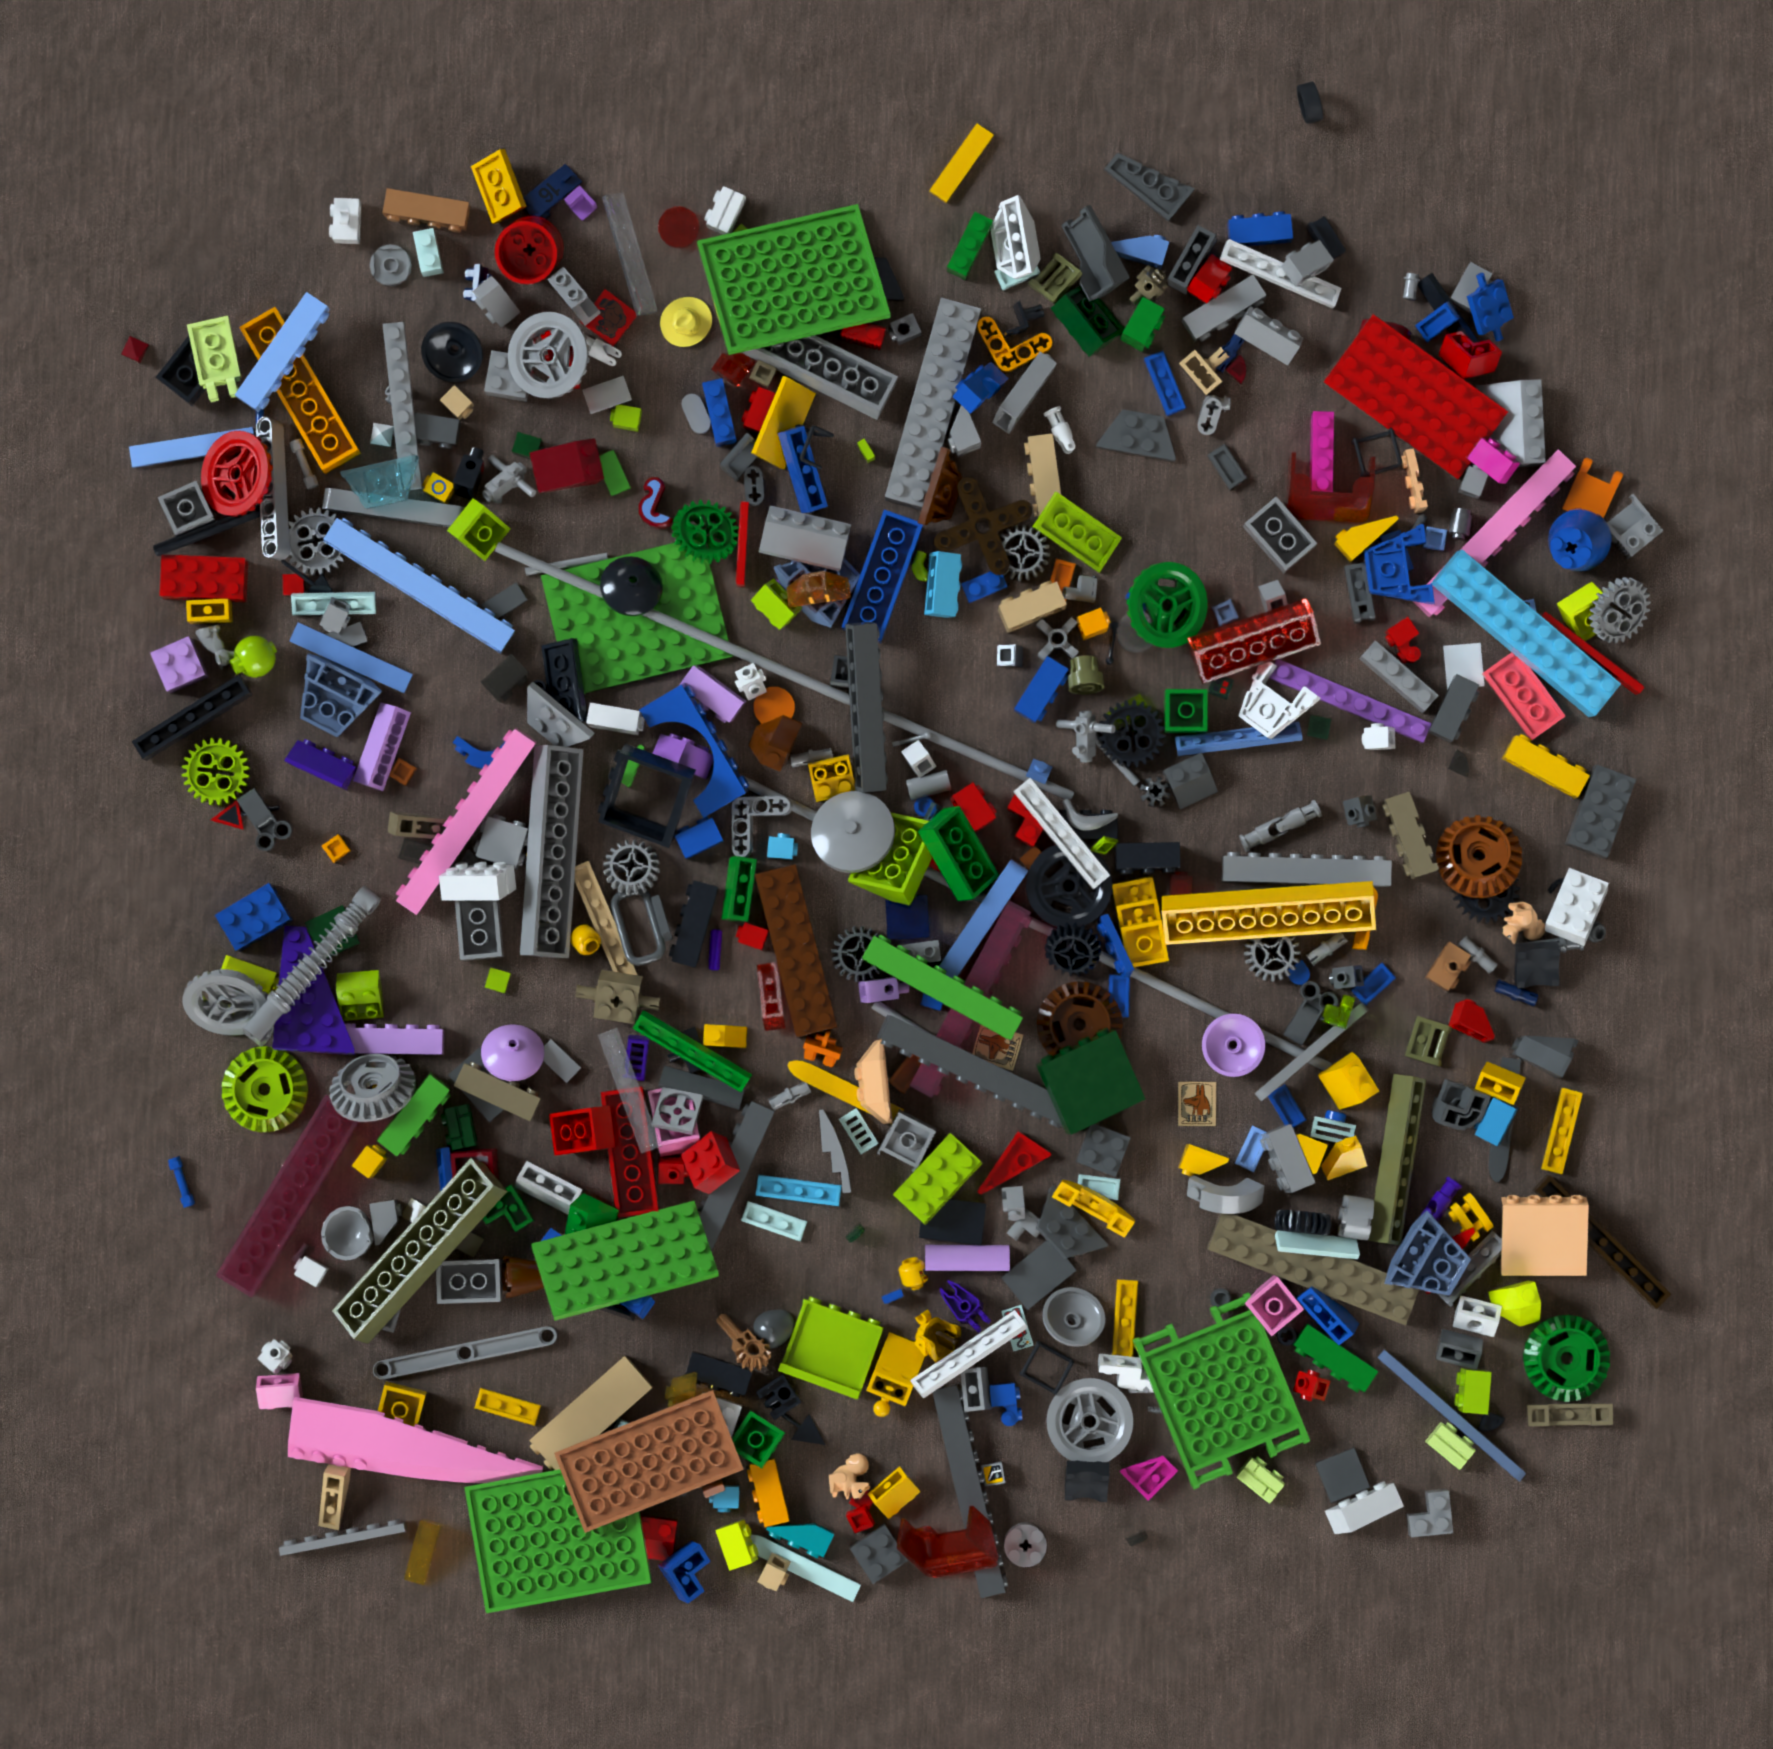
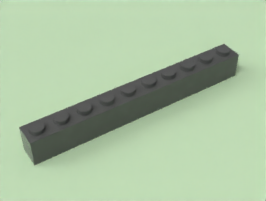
[877,1014,1062,1129]
[933,1384,1008,1598]

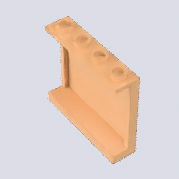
[1500,1195,1589,1276]

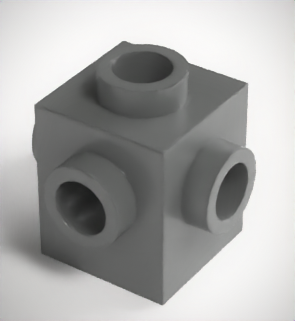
[1343,795,1377,828]

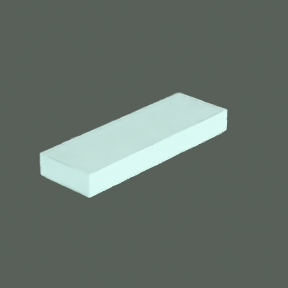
[741,1201,807,1241]

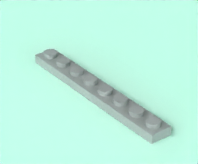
[383,322,423,491]

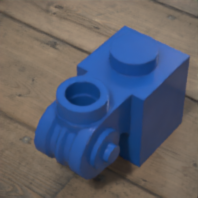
[989,1382,1022,1426]

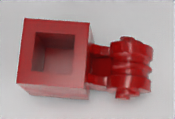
[1385,617,1421,665]

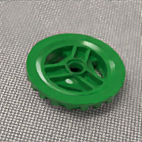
[1127,562,1208,648]
[1523,1315,1610,1402]

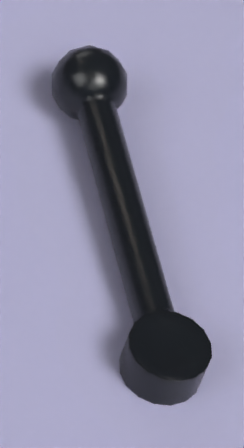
[1106,622,1119,665]

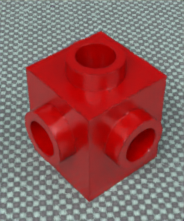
[1293,1369,1331,1401]

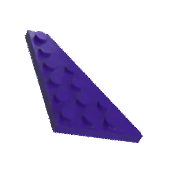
[272,926,355,1055]

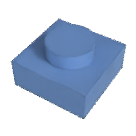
[1026,758,1052,784]

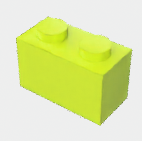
[715,1519,758,1571]

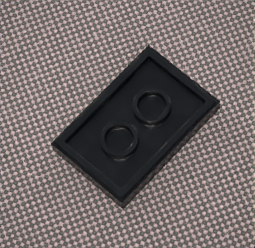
[919,1199,986,1245]

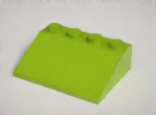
[848,812,932,905]

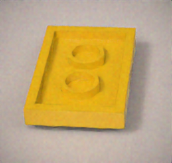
[471,149,526,224]

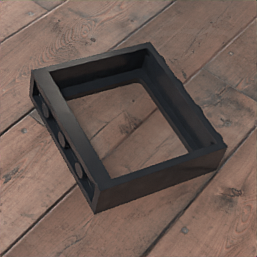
[597,743,696,848]

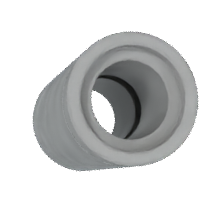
[906,770,951,800]

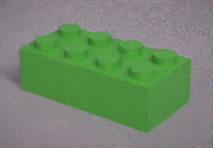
[377,1072,451,1156]

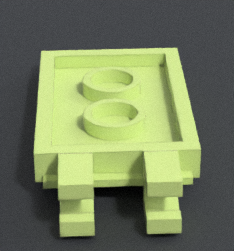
[187,316,242,402]

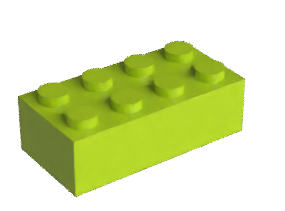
[893,1133,982,1225]

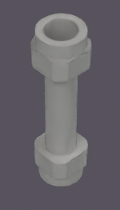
[289,439,319,490]

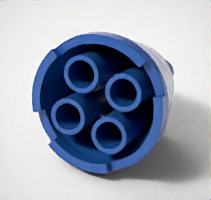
[1548,508,1612,572]

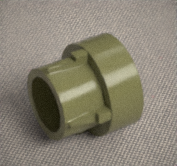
[1068,655,1104,695]

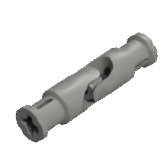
[1239,800,1322,852]

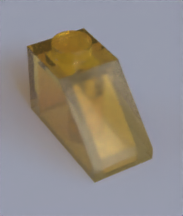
[665,1372,698,1407]

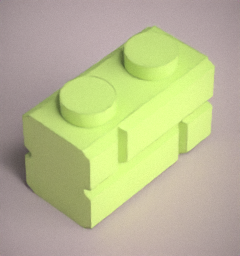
[1425,1422,1476,1470]
[1236,1456,1285,1504]

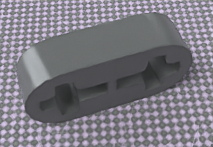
[744,466,764,507]

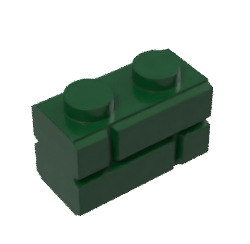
[441,1104,478,1150]

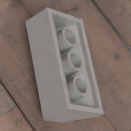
[759,505,851,571]

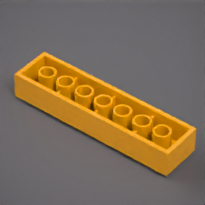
[239,307,361,474]

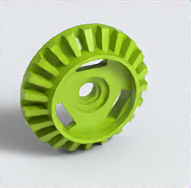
[222,1046,308,1132]

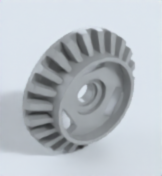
[508,312,590,399]
[182,969,268,1035]
[329,1054,416,1122]
[1046,1378,1133,1462]

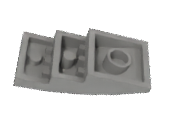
[819,1109,851,1193]

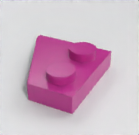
[1119,1455,1178,1501]

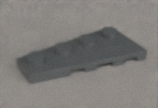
[1104,153,1195,222]

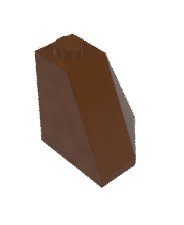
[749,715,803,772]

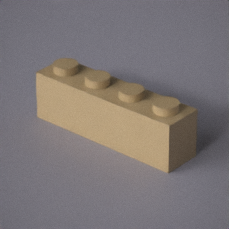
[1024,433,1061,517]

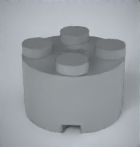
[1337,1195,1374,1240]
[1004,1522,1047,1567]

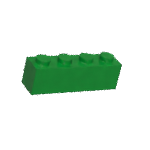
[1292,1324,1378,1393]

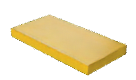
[751,376,816,470]

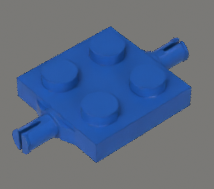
[1467,273,1514,341]

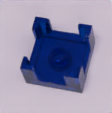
[885,895,930,940]

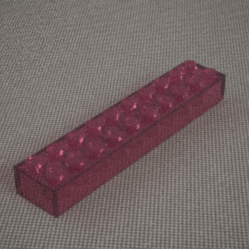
[216,1094,361,1298]

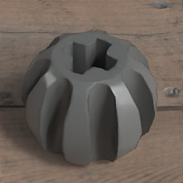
[1140,776,1171,807]

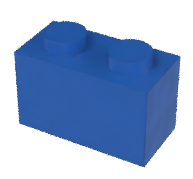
[675,816,724,859]

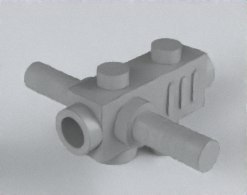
[482,455,537,504]
[1056,711,1115,762]

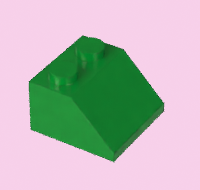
[565,1193,619,1235]
[732,1411,785,1469]

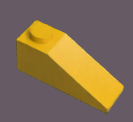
[1334,516,1399,563]

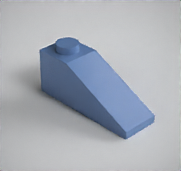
[1111,235,1169,269]

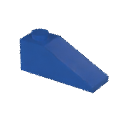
[1296,1286,1359,1345]

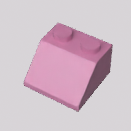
[1245,1275,1304,1336]

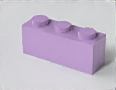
[680,665,747,723]

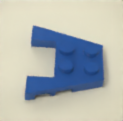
[1364,524,1435,605]

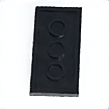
[541,638,587,722]

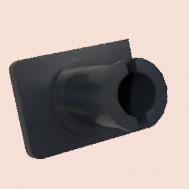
[1003,301,1044,338]

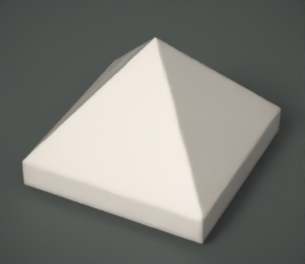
[370,423,394,447]

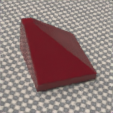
[121,336,149,363]

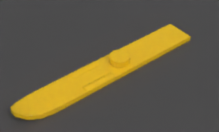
[787,1060,904,1124]

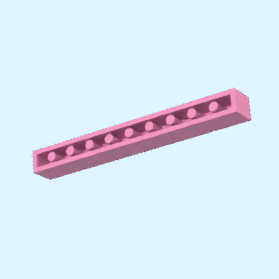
[1412,449,1576,617]
[396,728,537,915]

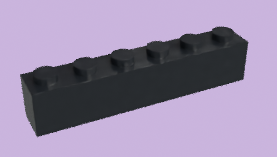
[131,675,253,761]

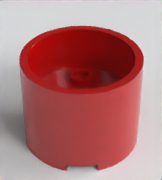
[495,216,564,284]

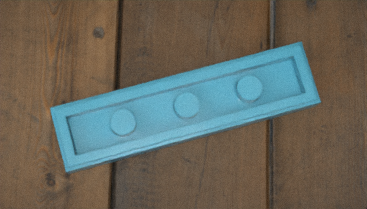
[756,1175,842,1206]

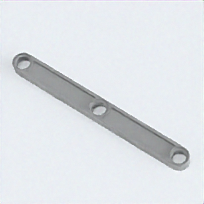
[373,1326,558,1379]

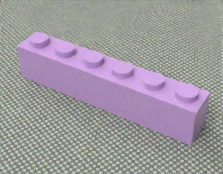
[345,1024,445,1055]

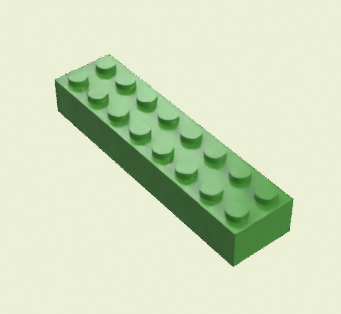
[862,935,1023,1040]

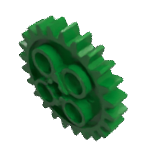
[671,499,739,564]

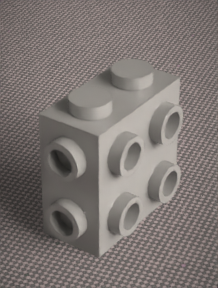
[474,814,529,870]

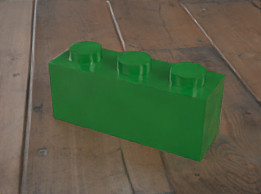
[947,212,993,280]
[721,856,757,922]

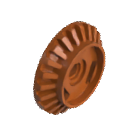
[1436,815,1522,898]

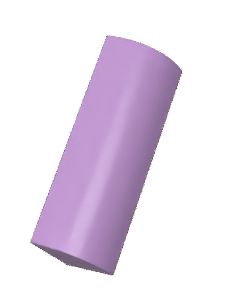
[353,702,411,791]
[925,1245,1010,1271]

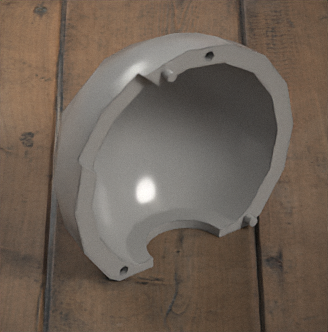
[321,1206,373,1261]

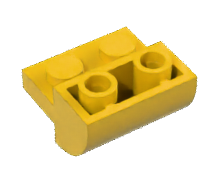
[808,754,855,802]

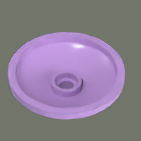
[1202,1014,1265,1077]
[481,1024,544,1081]

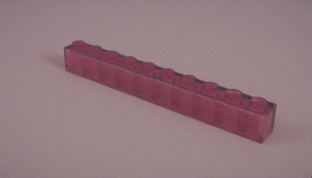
[910,900,1032,1098]

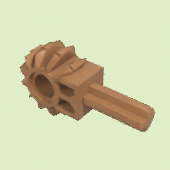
[716,1314,771,1372]

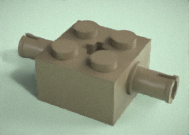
[575,970,660,1024]

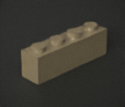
[454,1061,542,1122]

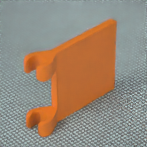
[1562,458,1623,518]

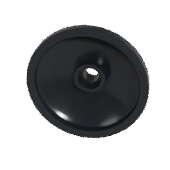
[421,322,483,383]
[600,556,663,616]

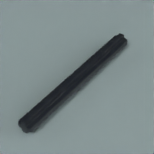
[153,504,260,556]

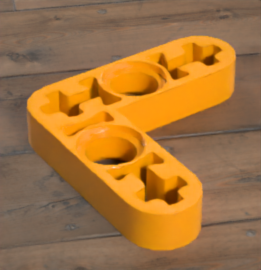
[977,316,1052,373]

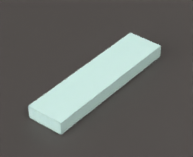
[291,592,376,615]
[1275,1230,1360,1259]

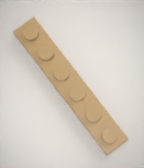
[574,861,638,975]

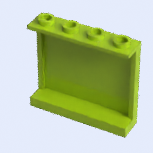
[778,1296,884,1399]

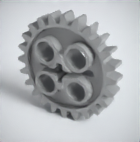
[288,508,344,576]
[1589,577,1651,644]

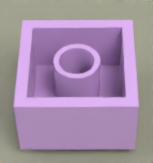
[150,636,209,694]

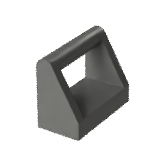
[720,433,758,482]

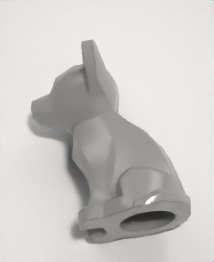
[195,625,234,670]

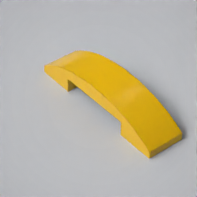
[1052,1179,1135,1238]

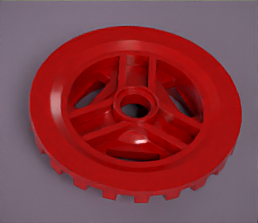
[201,431,273,517]

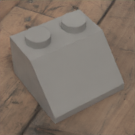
[947,405,981,458]

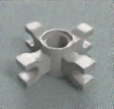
[1036,617,1079,661]

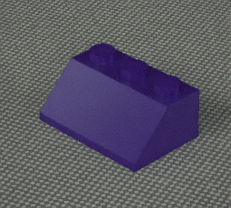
[284,739,357,791]

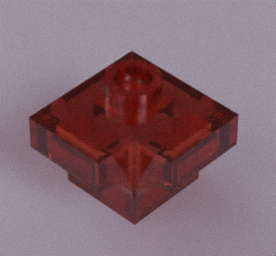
[711,353,755,388]

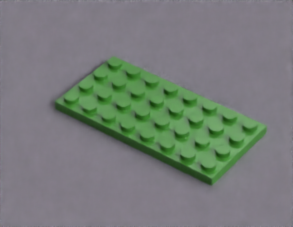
[531,1201,719,1321]

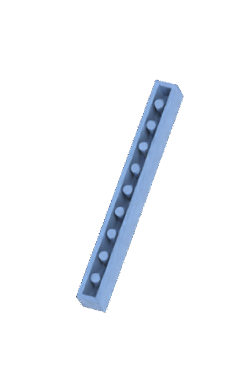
[323,518,515,654]

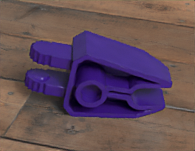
[940,1280,991,1333]

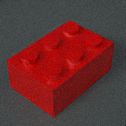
[549,1105,615,1156]

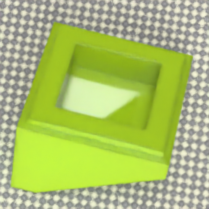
[1090,836,1118,855]

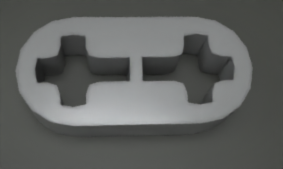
[1197,395,1222,435]

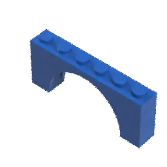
[639,683,749,818]

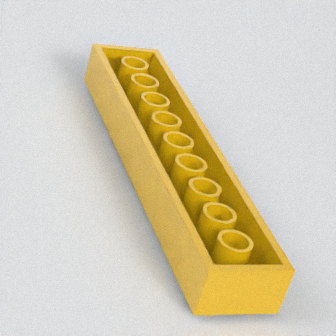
[1162,881,1376,945]

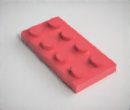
[1482,652,1565,741]

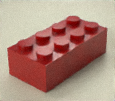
[159,555,249,602]

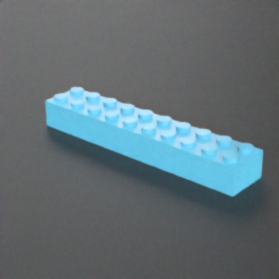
[1431,550,1621,717]

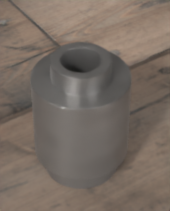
[1449,508,1472,540]

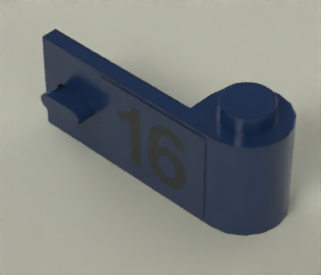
[523,164,582,220]

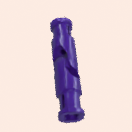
[1418,1176,1463,1222]

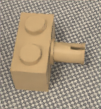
[1179,347,1229,395]

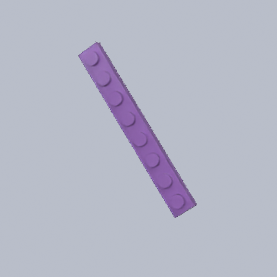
[1269,659,1432,743]

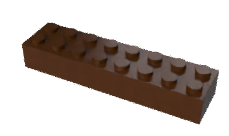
[755,864,837,1038]

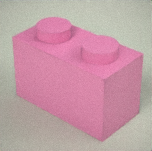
[256,1373,303,1410]

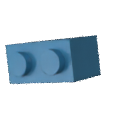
[1474,1097,1518,1146]

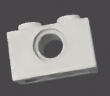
[1453,1296,1502,1337]

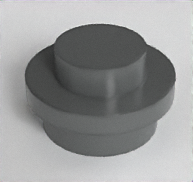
[1588,921,1606,942]
[1210,1288,1231,1307]

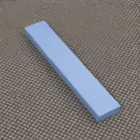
[129,427,254,468]

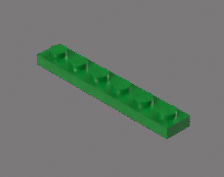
[632,1010,752,1092]

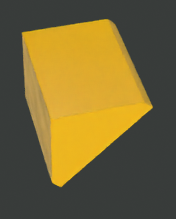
[1296,1134,1328,1174]

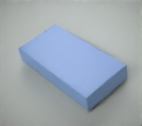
[1234,1125,1266,1172]

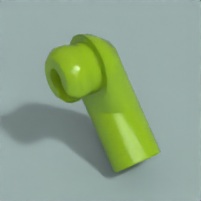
[911,551,928,582]

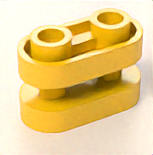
[1448,1193,1494,1241]

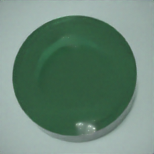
[845,1223,865,1243]

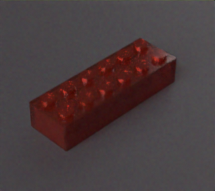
[1188,598,1321,684]

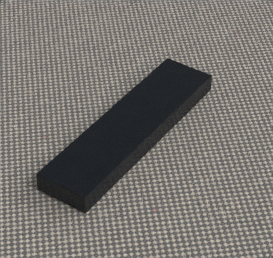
[1417,273,1479,343]

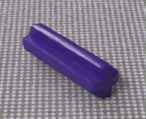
[708,929,722,970]

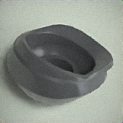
[753,1309,795,1348]

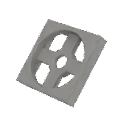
[652,1087,704,1135]

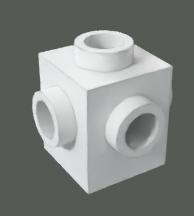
[735,663,767,701]
[257,1339,293,1375]

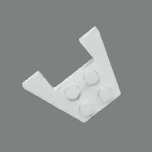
[1239,655,1320,739]

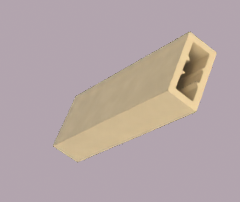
[529,1355,653,1471]

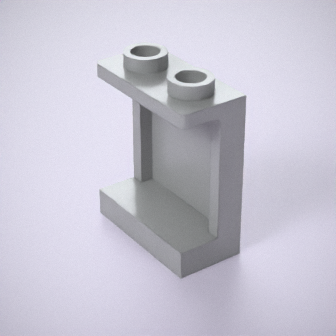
[547,267,601,326]

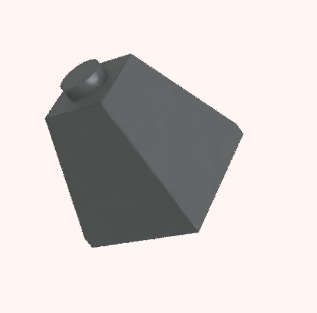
[1511,1036,1579,1078]

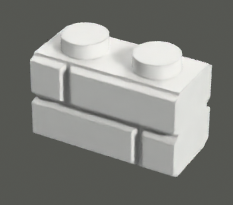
[704,186,746,235]

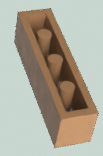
[382,188,471,233]

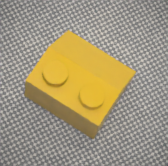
[1318,1052,1379,1110]

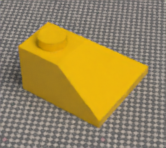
[1178,1144,1229,1177]

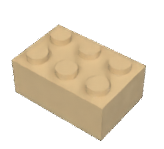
[998,580,1067,633]

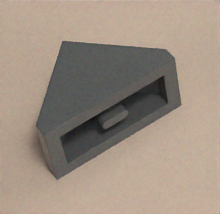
[830,655,849,690]

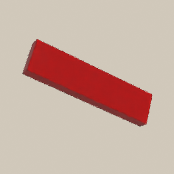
[736,501,749,587]

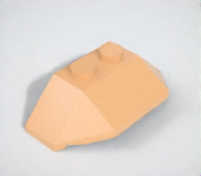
[854,1039,893,1124]

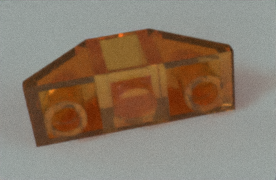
[786,571,851,607]

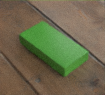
[599,450,631,497]

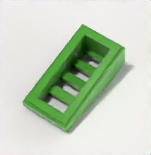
[622,745,645,789]

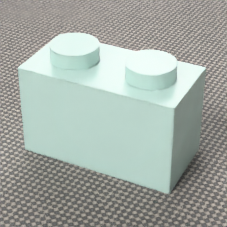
[413,228,444,277]

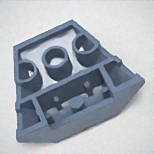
[774,558,860,628]
[300,653,382,737]
[1384,1210,1471,1296]

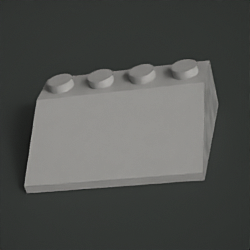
[1476,380,1546,467]

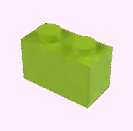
[751,578,802,630]

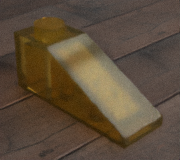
[404,1518,443,1586]

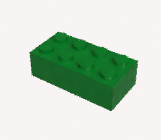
[918,806,999,901]

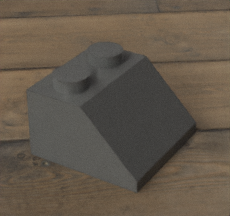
[1162,752,1218,810]

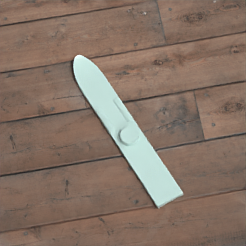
[750,1534,861,1602]

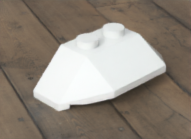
[991,195,1041,279]

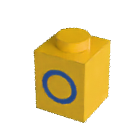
[422,472,454,504]

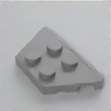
[527,682,595,747]

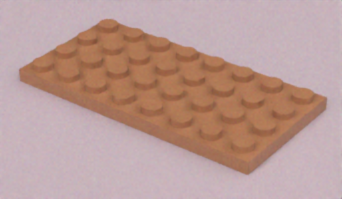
[554,1390,744,1533]

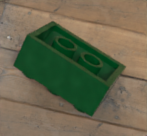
[1050,286,1124,357]

